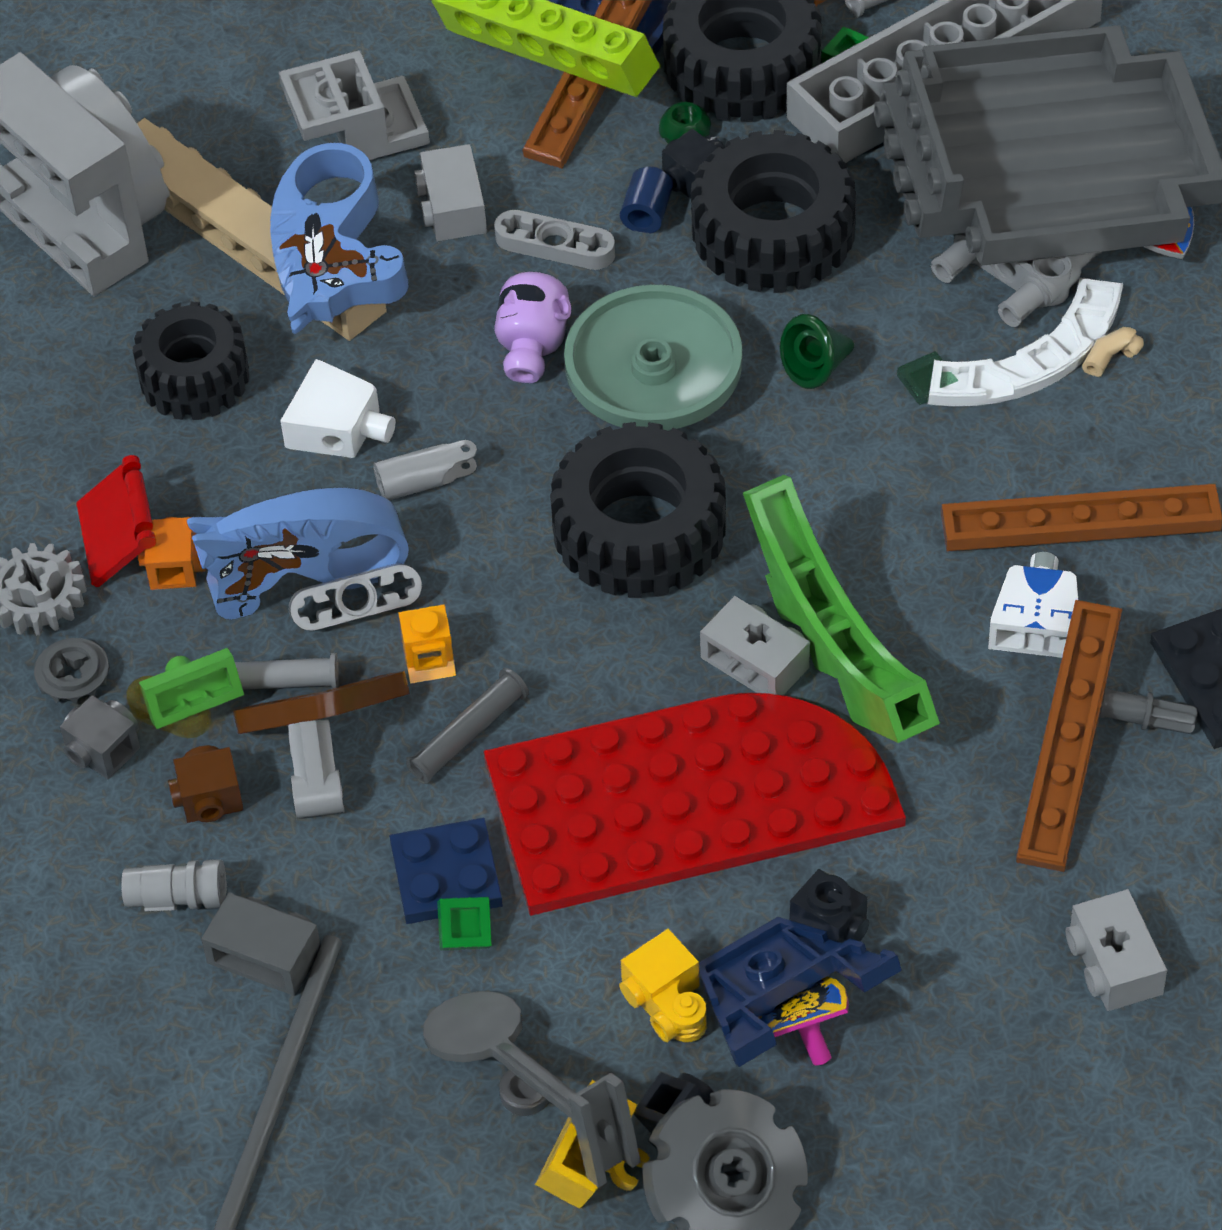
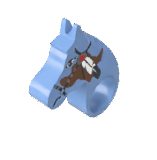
[270,143,408,334]
[187,488,409,619]

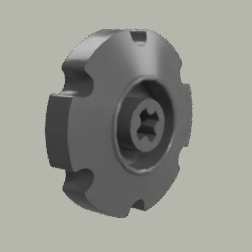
[643,1089,808,1230]

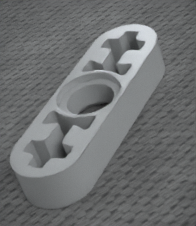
[494,210,615,270]
[289,563,422,631]

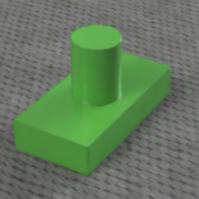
[139,648,244,729]

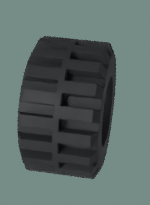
[133,302,250,420]

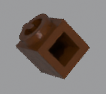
[168,745,244,823]

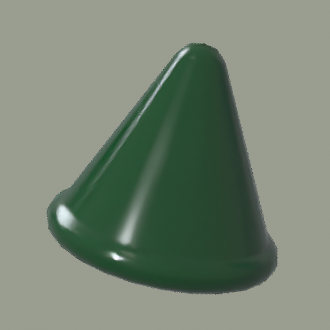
[780,314,854,389]

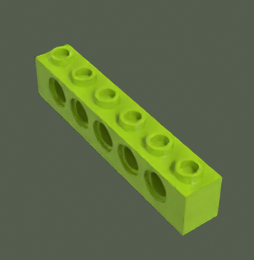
[431,0,660,97]

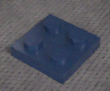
[389,817,503,924]

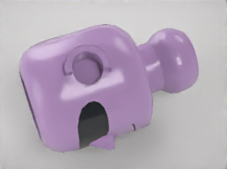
[495,272,571,383]

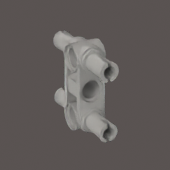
[931,233,1103,327]

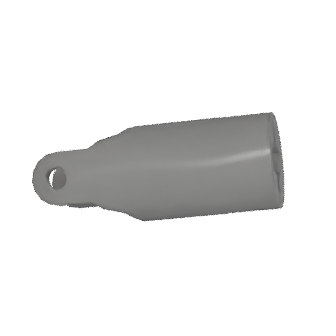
[373,440,477,500]

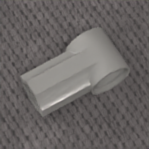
[288,719,345,818]

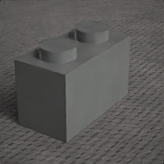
[201,892,321,996]

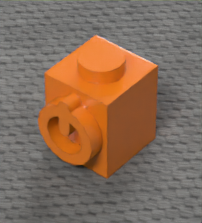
[138,517,207,590]

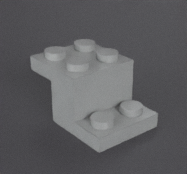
[279,50,430,160]

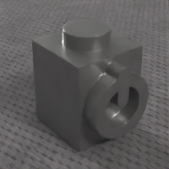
[60,695,140,780]

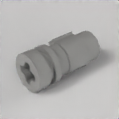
[121,859,227,911]

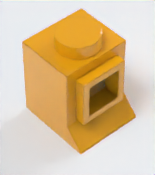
[398,604,456,684]

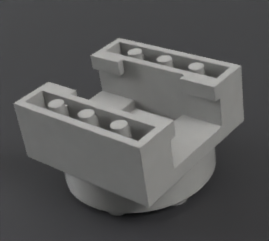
[0,52,170,297]

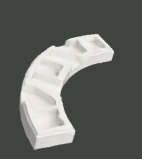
[928,278,1123,406]

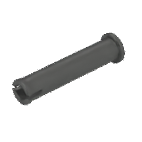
[406,668,529,784]

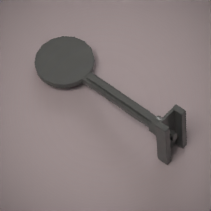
[423,991,641,1188]

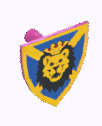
[758,976,849,1066]

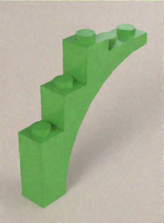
[743,475,940,743]

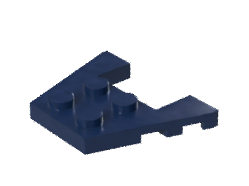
[699,917,902,1067]

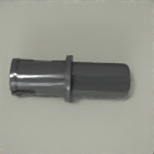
[1099,688,1197,734]

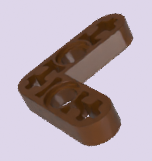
[233,670,410,734]

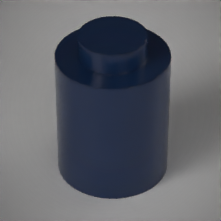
[620,167,673,233]

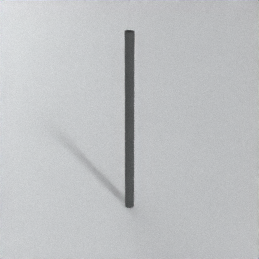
[214,935,342,1230]

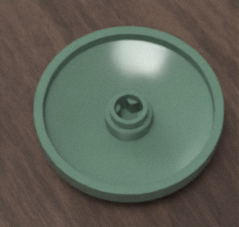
[564,285,742,431]

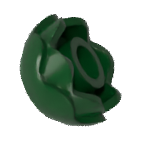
[659,102,711,143]

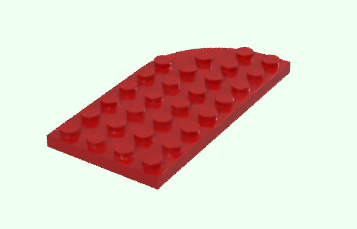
[484,693,906,916]

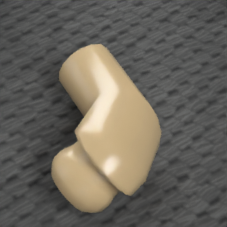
[1082,327,1144,377]

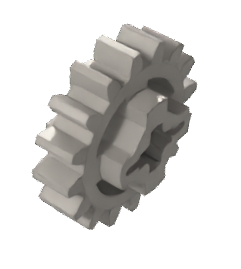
[0,543,87,635]

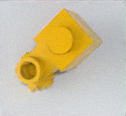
[619,929,707,1042]

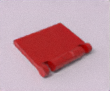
[76,455,156,587]

